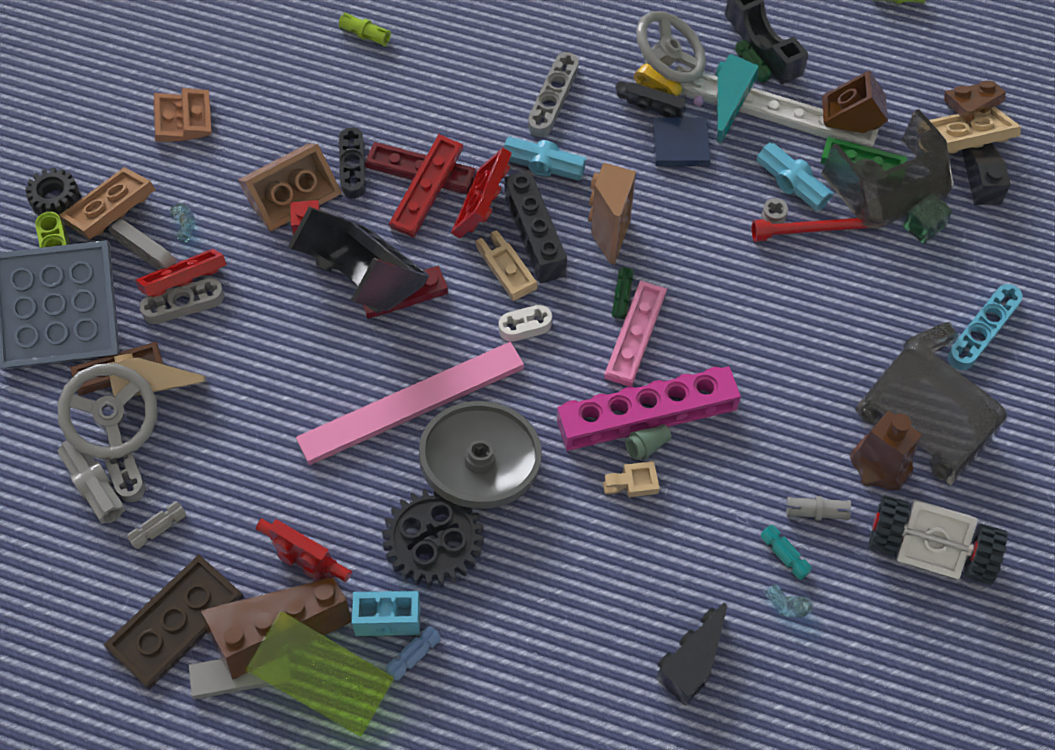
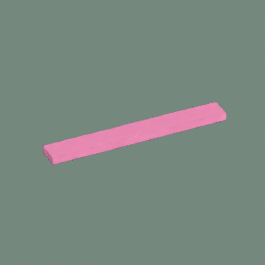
[296,341,524,465]

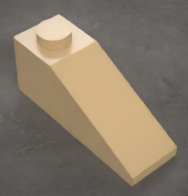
[107,353,207,397]

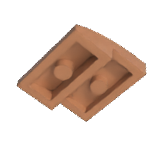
[153,88,211,142]

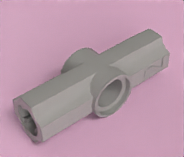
[57,440,125,524]

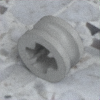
[761,198,788,224]

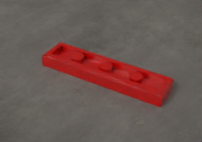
[389,134,464,238]

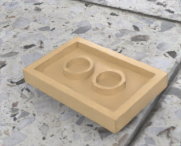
[920,106,1021,154]

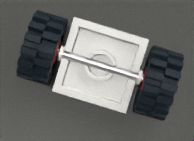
[868,495,1008,585]

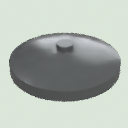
[419,401,542,509]

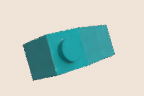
[715,54,759,143]

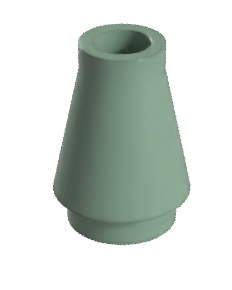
[625,424,672,460]

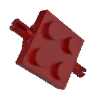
[255,518,352,583]

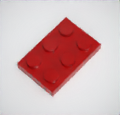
[451,147,512,239]

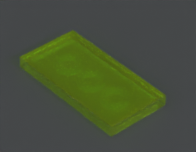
[245,611,394,737]

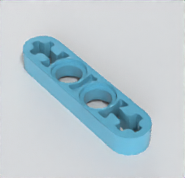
[948,284,1023,370]

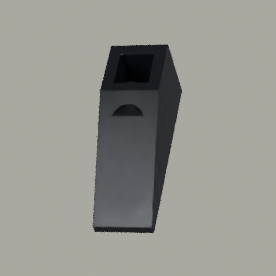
[656,603,728,706]

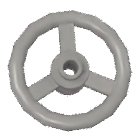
[636,11,706,83]
[57,363,158,459]

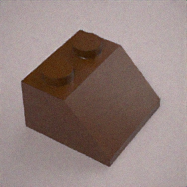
[822,70,888,134]

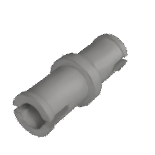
[786,496,851,521]

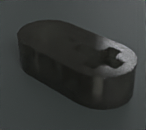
[903,322,959,360]

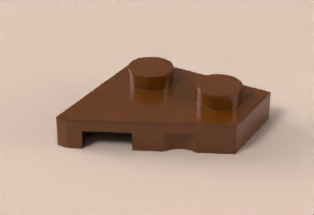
[944,80,1006,122]

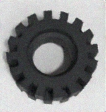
[25,168,81,219]

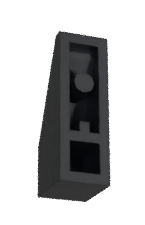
[961,143,1011,205]

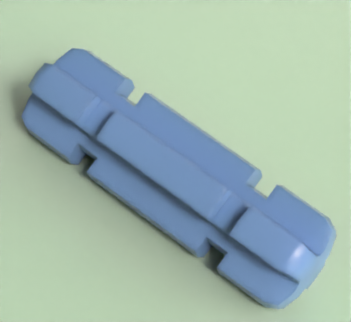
[385,626,441,681]

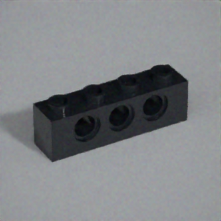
[504,170,567,284]

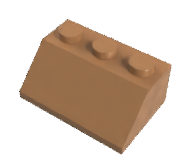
[238,143,342,231]
[588,162,636,265]

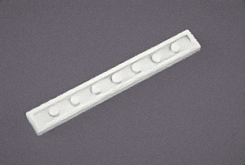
[676,65,879,148]

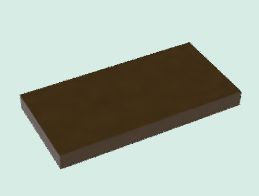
[103,554,244,690]

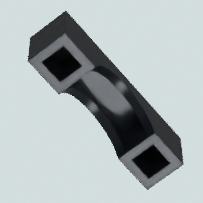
[725,0,809,85]

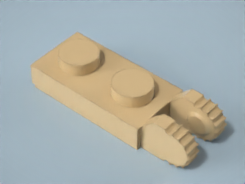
[475,230,538,301]

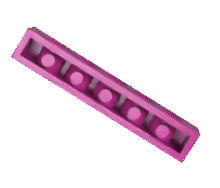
[557,366,741,451]

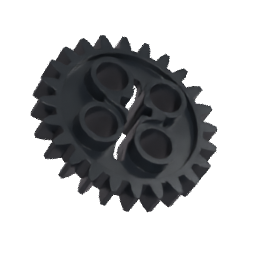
[382,489,484,588]

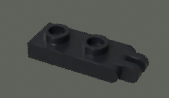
[616,81,686,118]

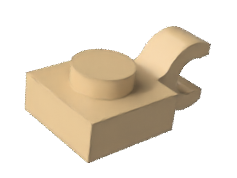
[603,461,660,497]

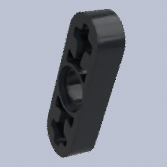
[339,127,366,199]

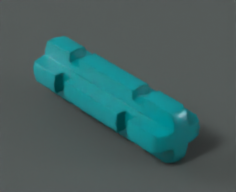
[760,525,812,580]

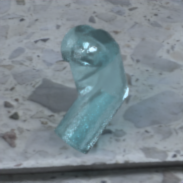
[170,203,196,242]
[764,584,813,618]

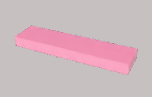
[604,280,667,387]

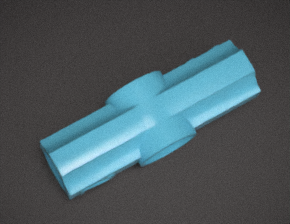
[504,136,587,181]
[756,143,833,211]

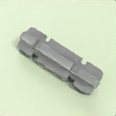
[127,501,186,549]

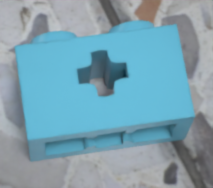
[352,591,421,636]

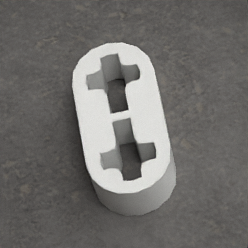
[499,305,552,342]

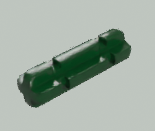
[735,40,772,83]
[612,267,634,320]

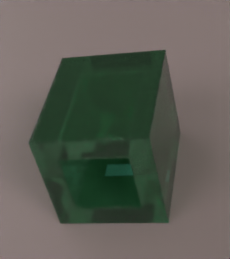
[903,193,953,244]

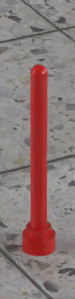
[751,216,884,242]

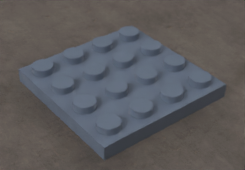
[0,240,120,370]

